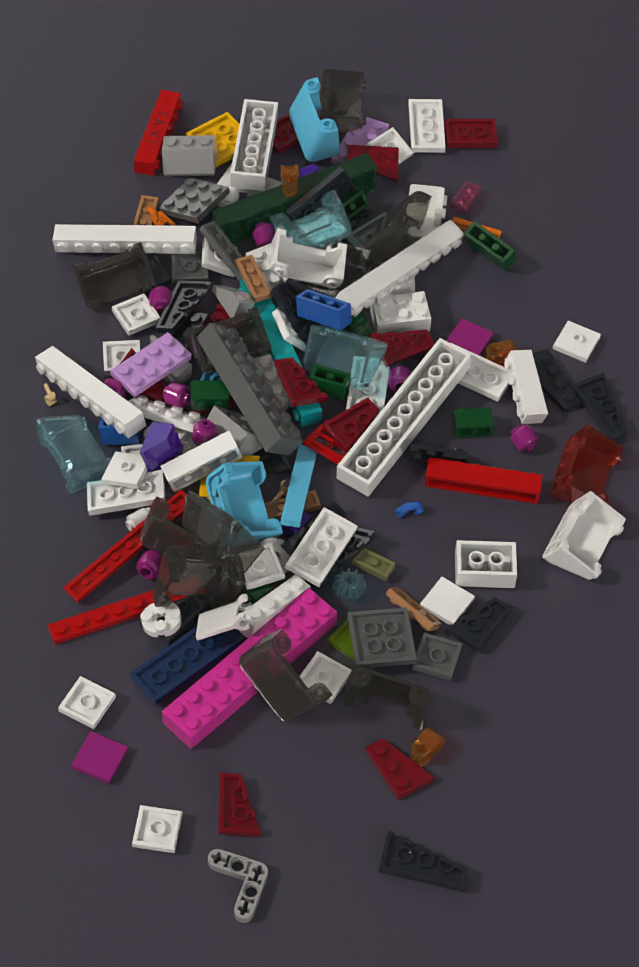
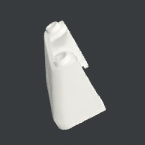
[270,228,347,289]
[542,491,626,580]

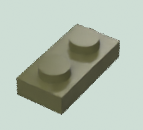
[352,548,396,581]

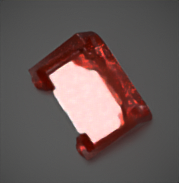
[549,424,624,504]

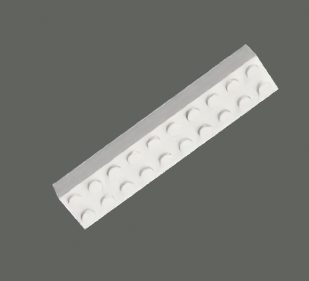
[337,338,471,497]

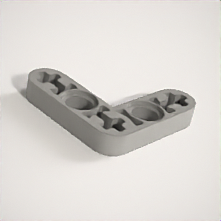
[208,849,268,923]

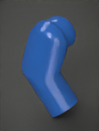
[395,501,424,518]

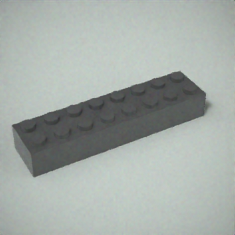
[196,323,303,456]

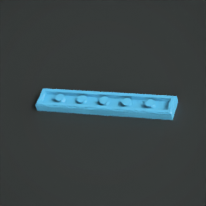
[280,444,317,528]

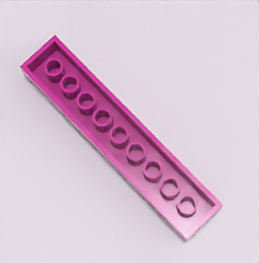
[162,588,337,749]

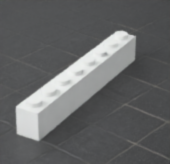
[52,224,197,254]
[35,346,146,438]

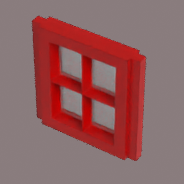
[303,420,359,465]

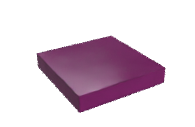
[446,318,494,356]
[71,731,128,784]

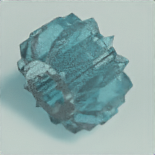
[332,568,366,602]

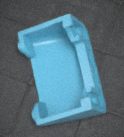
[289,77,340,162]
[206,461,283,548]

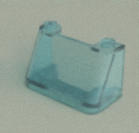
[270,189,352,249]
[302,325,388,390]
[35,414,111,494]

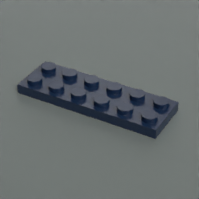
[129,627,248,705]

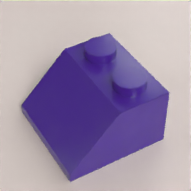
[140,422,184,472]

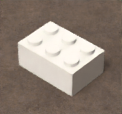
[370,291,431,334]
[455,540,517,588]

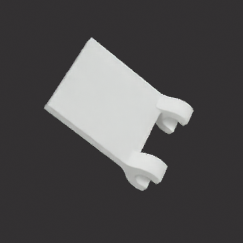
[196,594,252,641]

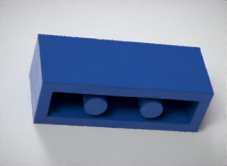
[296,289,352,331]

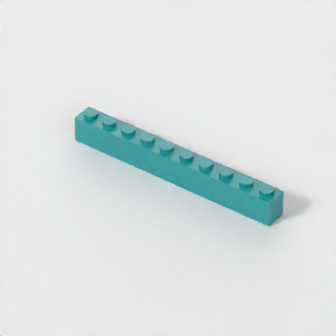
[238,280,322,427]

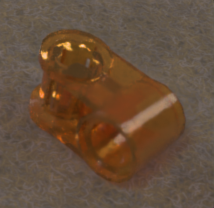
[280,164,299,196]
[484,339,518,366]
[410,726,446,767]

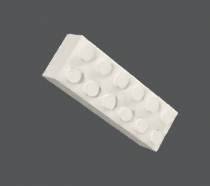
[230,99,278,191]

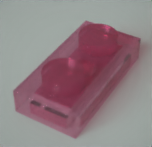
[450,180,482,213]

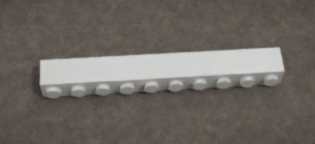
[336,219,464,316]

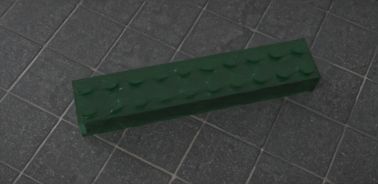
[212,153,377,244]

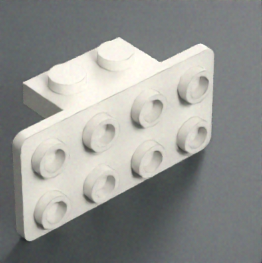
[405,184,447,239]

